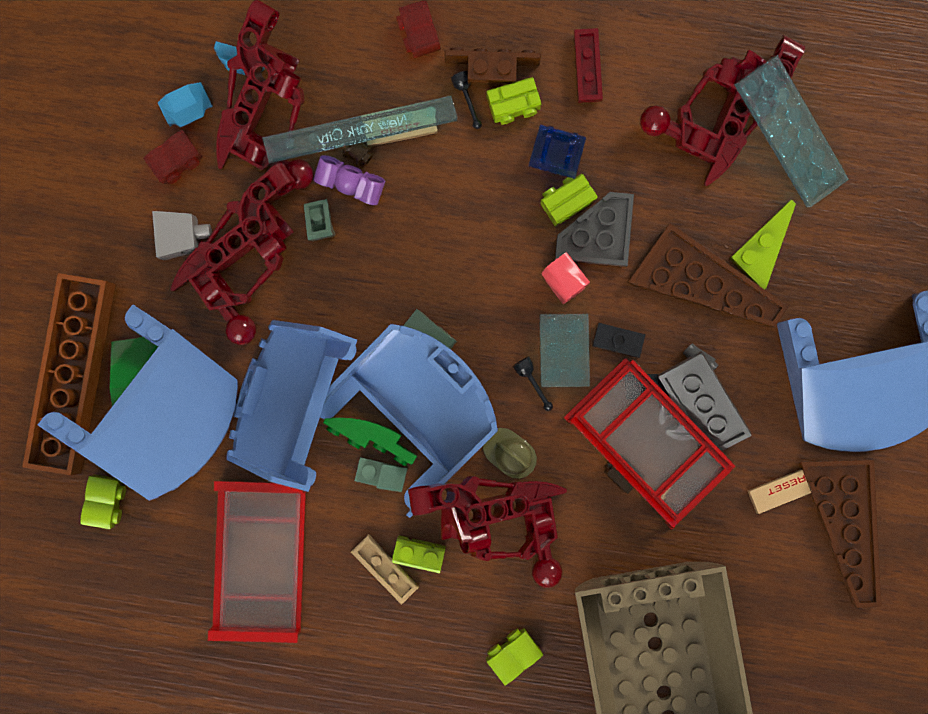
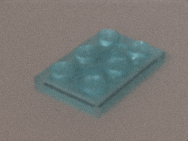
[539,314,590,387]

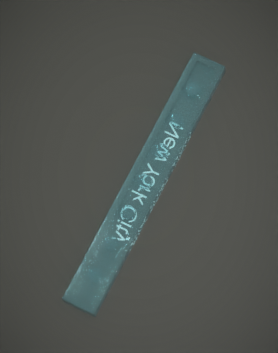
[262,96,458,163]

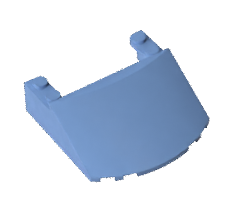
[777,291,928,452]
[38,305,238,501]
[227,320,357,492]
[320,324,498,518]

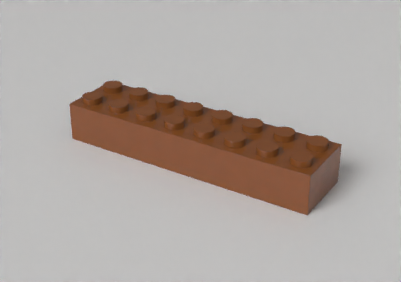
[22,273,116,475]

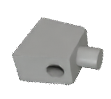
[152,211,212,260]

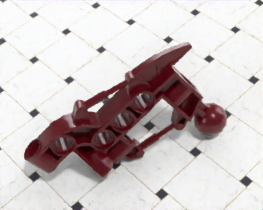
[216,0,314,189]
[640,35,805,186]
[170,163,297,345]
[408,476,567,588]

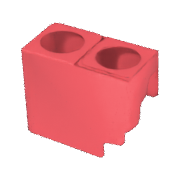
[541,252,590,305]

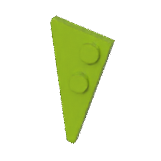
[729,200,796,290]

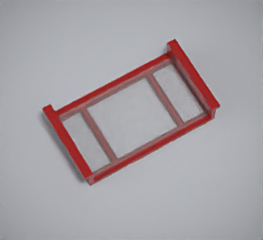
[563,358,736,530]
[208,481,306,643]

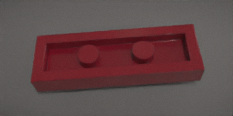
[574,28,603,103]

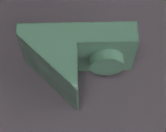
[304,199,335,241]
[354,457,408,492]

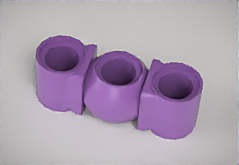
[313,155,385,205]

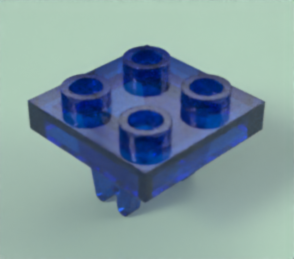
[528,125,586,179]

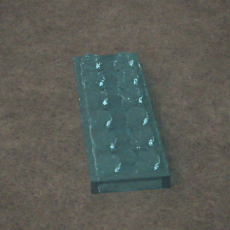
[734,56,849,207]

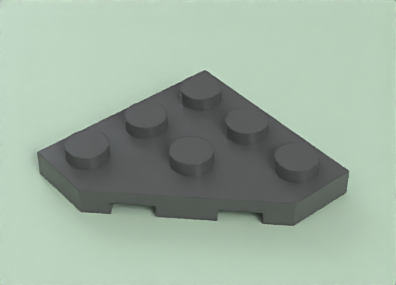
[555,192,634,267]

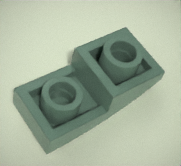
[404,309,457,349]

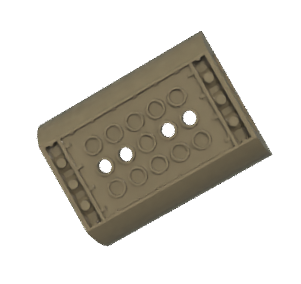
[575,562,753,714]

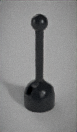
[451,71,482,129]
[513,356,553,411]

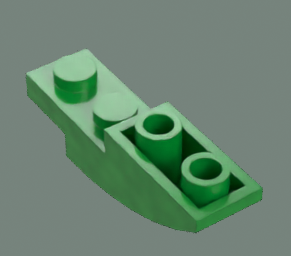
[323,417,418,466]

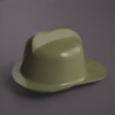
[483,428,537,479]

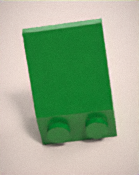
[110,337,158,406]

